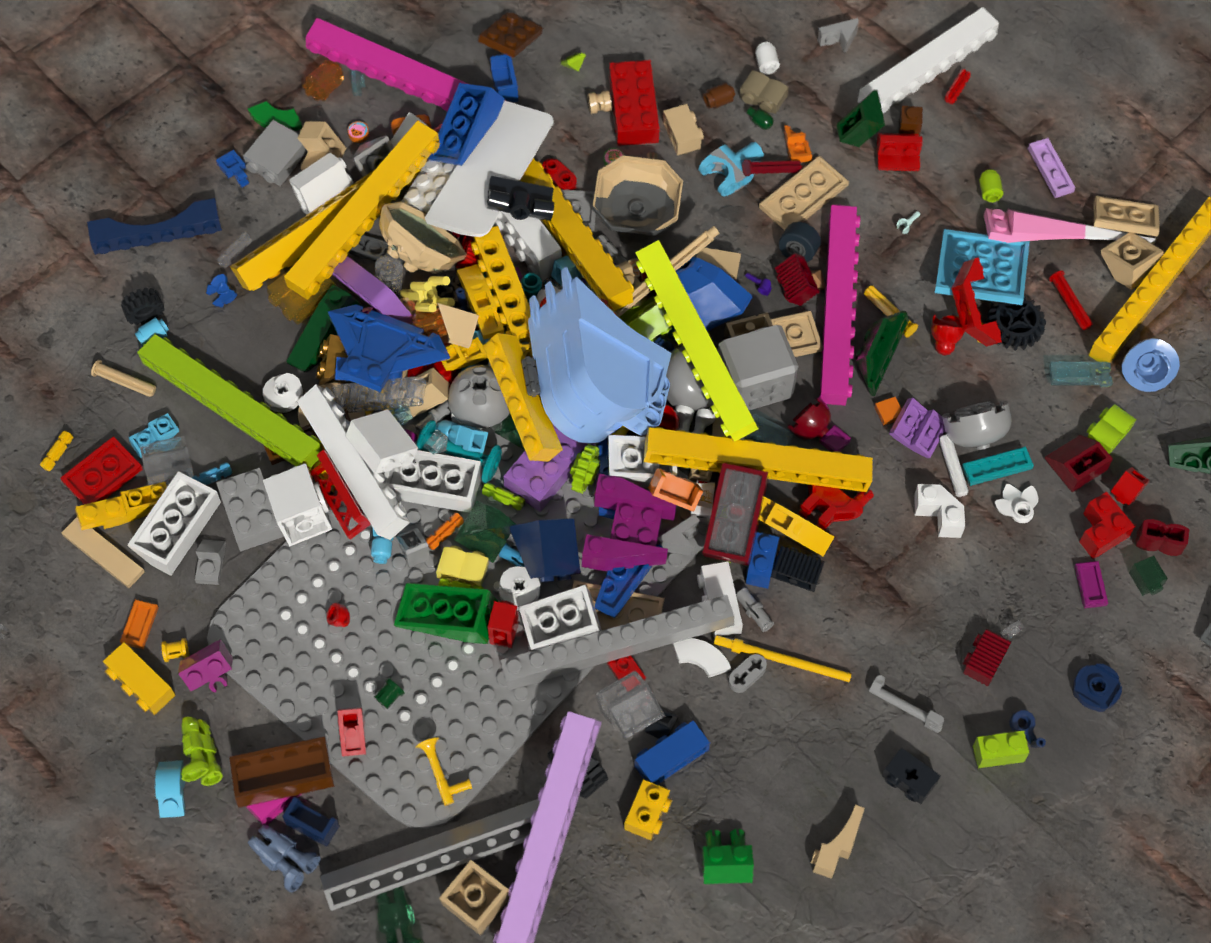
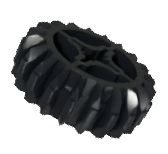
[986,295,1046,351]

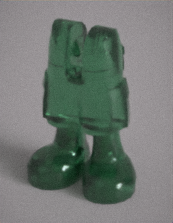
[377,886,424,943]

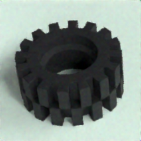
[121,288,164,325]

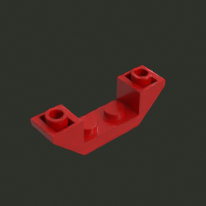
[951,257,1002,347]

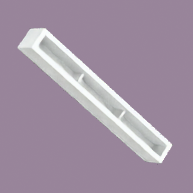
[857,7,999,114]
[297,384,410,540]

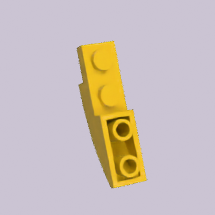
[456,264,504,340]
[75,482,167,530]
[759,496,834,557]

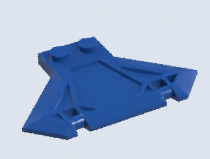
[328,304,450,392]

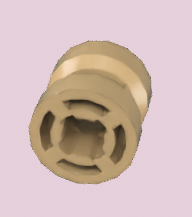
[588,90,612,114]

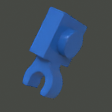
[216,150,249,188]

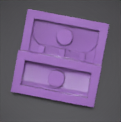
[889,398,945,458]

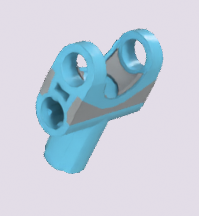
[698,142,764,196]

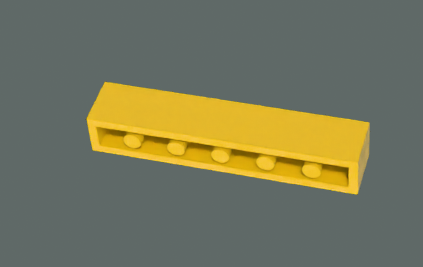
[483,333,563,462]

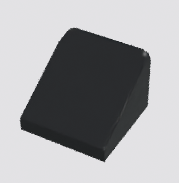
[645,707,678,739]

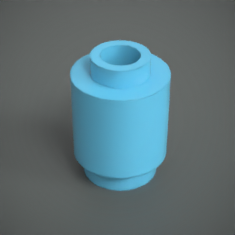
[134,317,169,346]

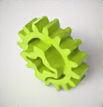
[570,444,601,494]

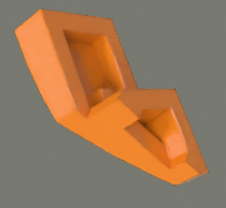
[784,125,812,163]

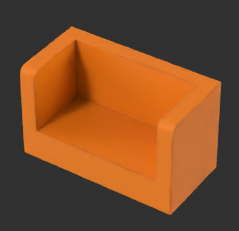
[648,468,703,512]

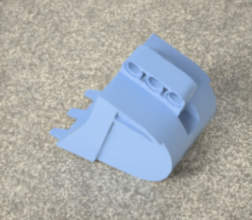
[528,267,672,443]

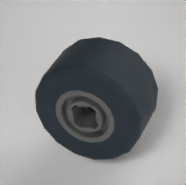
[779,222,821,262]

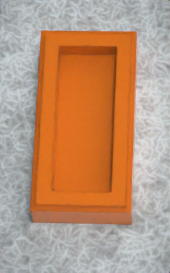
[120,599,159,650]

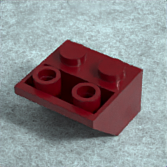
[1044,435,1113,492]

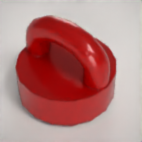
[326,603,350,627]

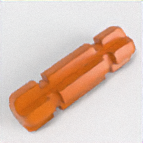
[426,513,464,550]

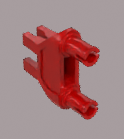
[798,484,874,531]

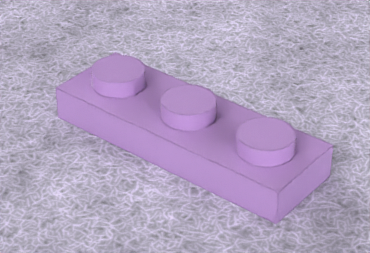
[1028,138,1075,198]

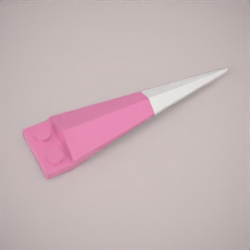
[984,208,1156,244]

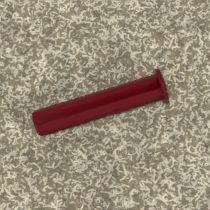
[742,159,802,176]

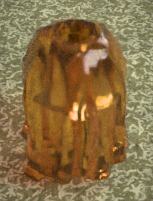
[302,60,343,101]
[410,307,448,337]

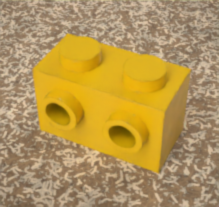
[624,780,672,840]

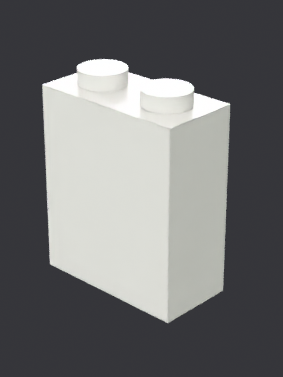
[289,153,353,214]
[345,410,418,474]

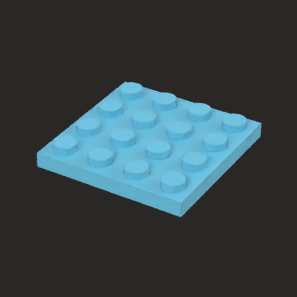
[935,229,1030,305]

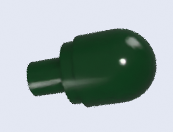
[746,107,774,130]

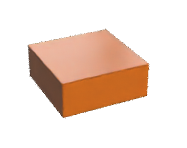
[874,396,902,426]

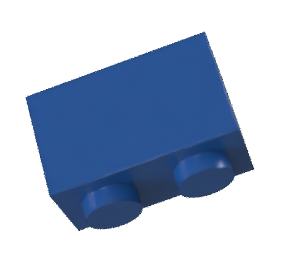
[746,532,779,589]

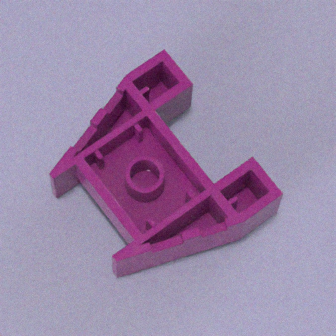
[582,474,676,571]

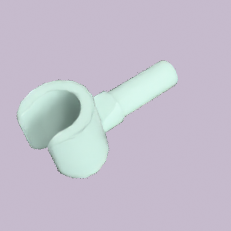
[897,211,920,234]

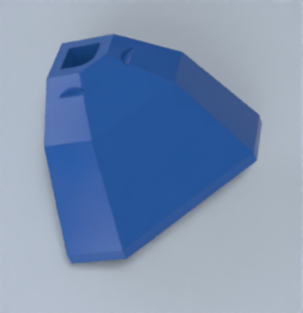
[668,257,753,340]

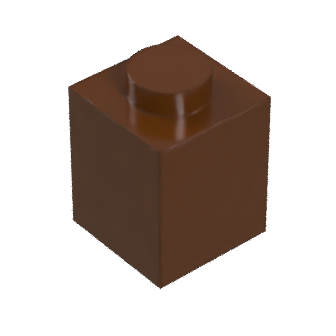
[898,106,923,136]

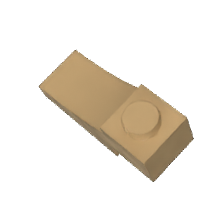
[811,805,864,879]

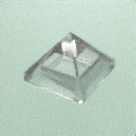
[423,429,448,455]

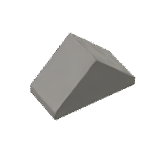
[396,528,430,568]

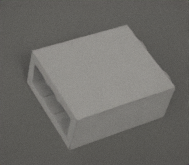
[243,120,308,186]

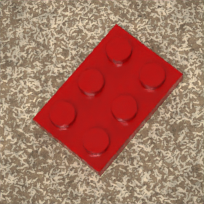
[60,436,143,505]

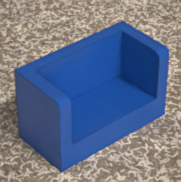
[490,54,519,103]

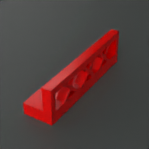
[310,449,371,540]

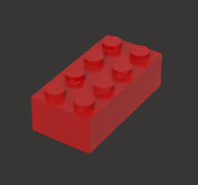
[609,60,660,146]

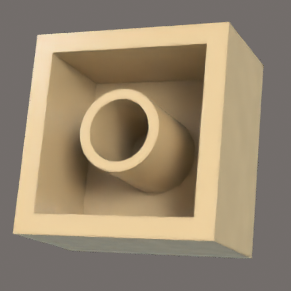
[439,860,510,935]

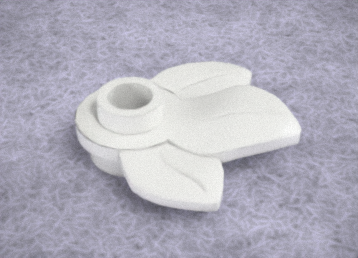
[994,484,1038,523]

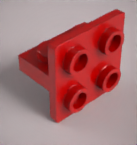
[877,133,923,171]

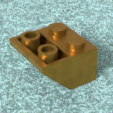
[316,334,348,385]

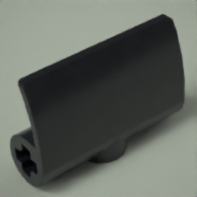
[486,176,554,221]

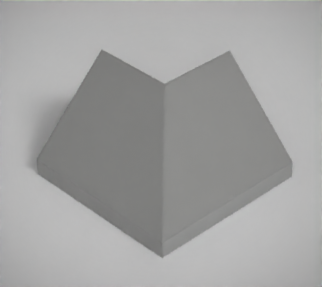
[352,135,394,177]

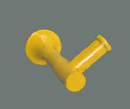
[415,737,472,806]

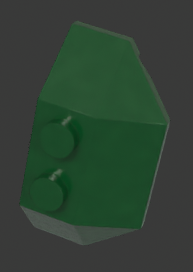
[855,311,909,397]

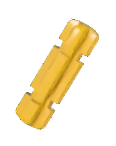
[40,431,73,471]

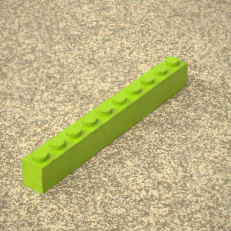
[137,334,322,470]

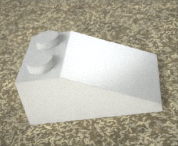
[608,435,677,489]

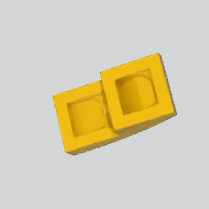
[441,337,488,371]

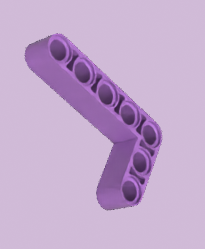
[332,256,419,327]

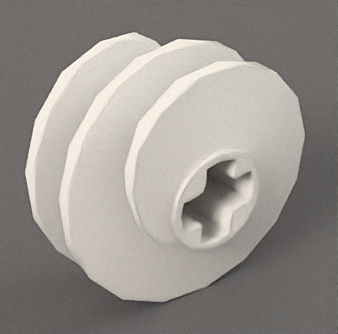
[263,373,303,413]
[499,566,540,611]

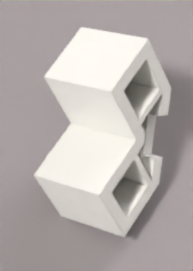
[914,484,965,538]

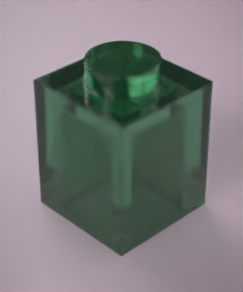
[1129,556,1168,596]

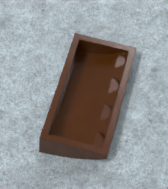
[229,736,335,808]

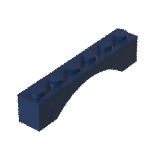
[87,198,222,254]

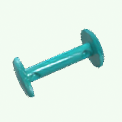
[416,420,502,483]

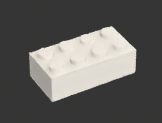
[494,212,562,282]
[384,450,482,513]

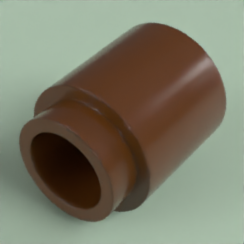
[703,82,735,109]

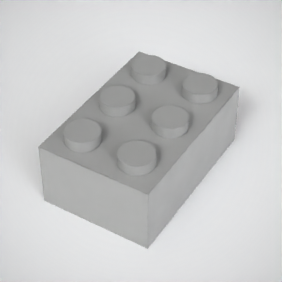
[216,468,284,552]

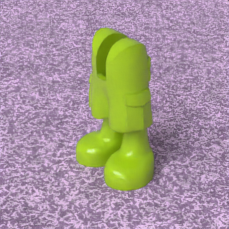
[181,717,223,786]

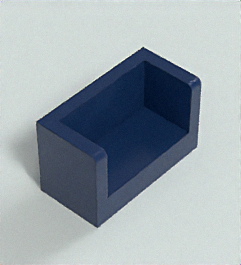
[282,796,340,847]

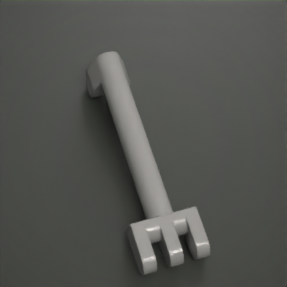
[869,675,944,733]

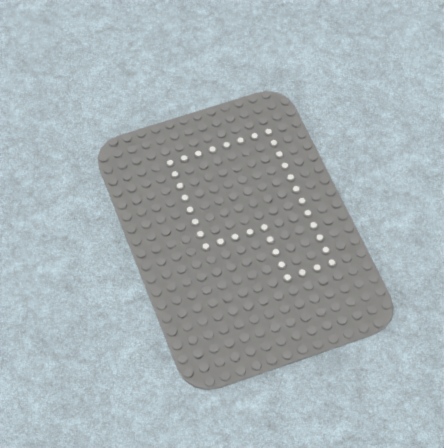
[207,360,713,829]

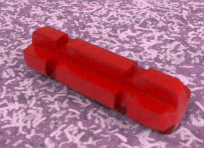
[944,69,971,105]

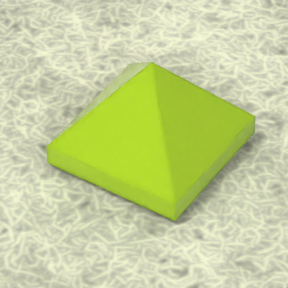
[560,53,586,72]

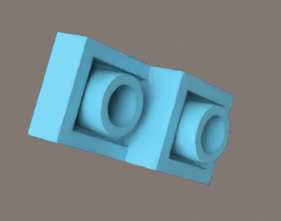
[129,413,179,458]

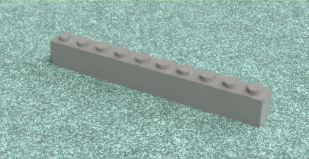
[500,595,734,690]
[320,799,540,911]

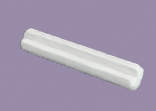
[939,435,968,497]

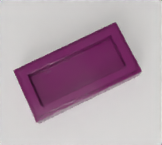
[1075,561,1108,609]

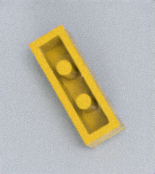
[103,642,175,715]

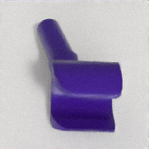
[745,273,772,296]

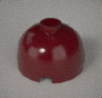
[787,397,831,440]

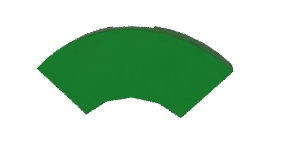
[248,101,303,131]

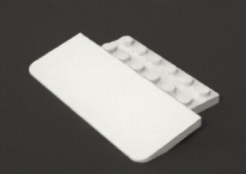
[402,101,554,237]

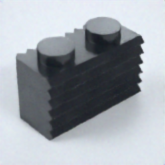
[771,546,825,592]

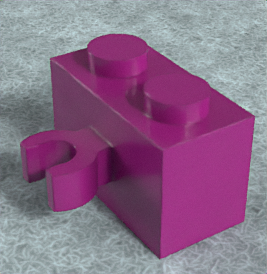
[178,639,233,693]

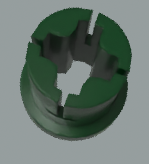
[373,677,405,709]

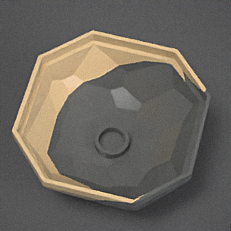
[592,155,683,236]

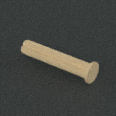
[91,360,156,397]

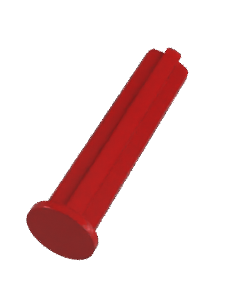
[1048,270,1092,330]

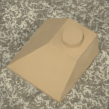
[1101,232,1163,290]

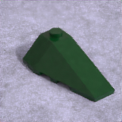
[1168,436,1211,474]

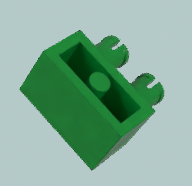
[702,829,754,884]

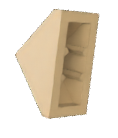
[438,303,479,348]

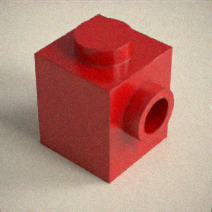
[1111,467,1150,505]

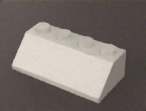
[128,471,221,576]

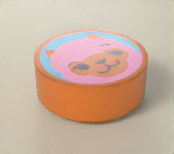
[348,121,369,143]

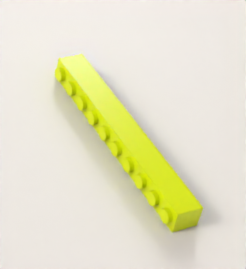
[635,240,758,442]

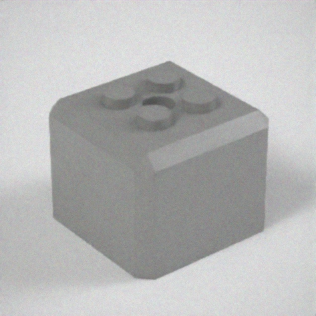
[718,325,799,410]

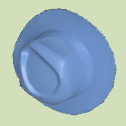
[1121,338,1180,392]

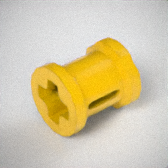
[161,638,189,662]

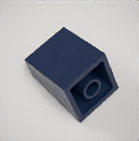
[510,519,581,582]

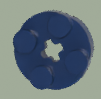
[1073,664,1122,712]

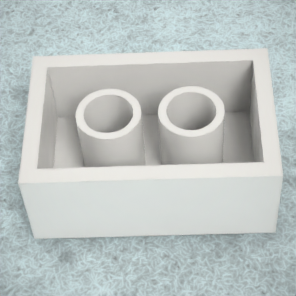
[519,585,602,651]

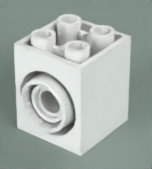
[263,463,332,546]

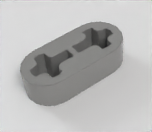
[728,654,767,693]

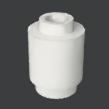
[756,42,780,74]

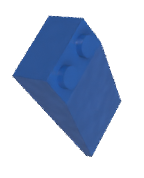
[428,83,505,166]

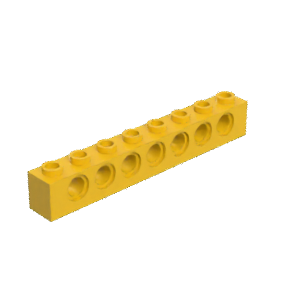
[471,226,537,369]

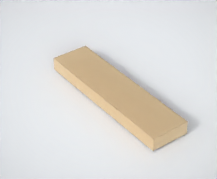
[61,517,145,588]

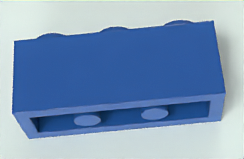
[634,720,710,785]

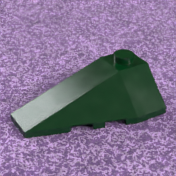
[287,285,364,373]

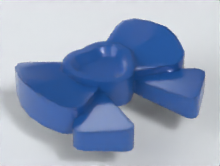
[206,274,237,308]

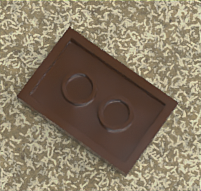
[478,12,543,58]

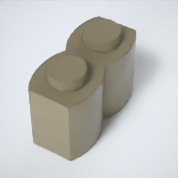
[740,71,788,114]

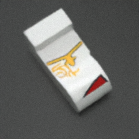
[691,480,715,525]

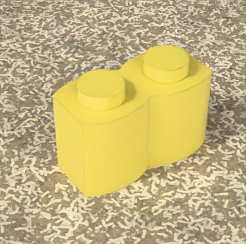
[436,546,489,587]

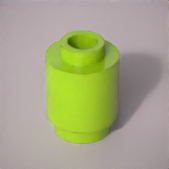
[979,170,1004,202]

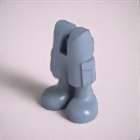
[248,824,321,893]

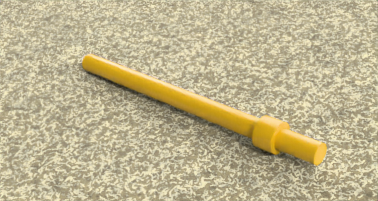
[714,635,852,682]

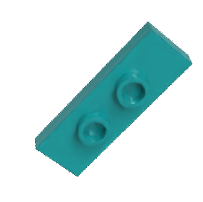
[962,446,1034,486]

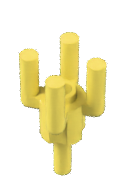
[400,276,455,312]

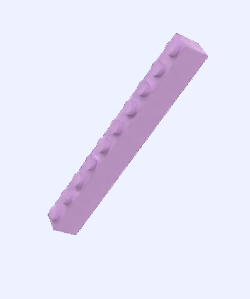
[493,711,602,943]

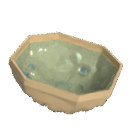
[379,201,467,274]

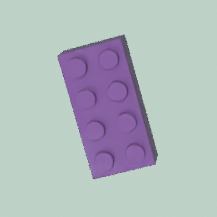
[503,423,595,512]

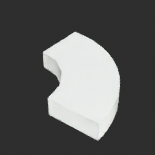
[672,638,731,677]

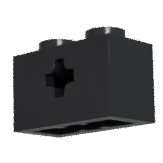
[882,747,941,805]

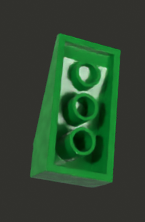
[394,583,499,644]

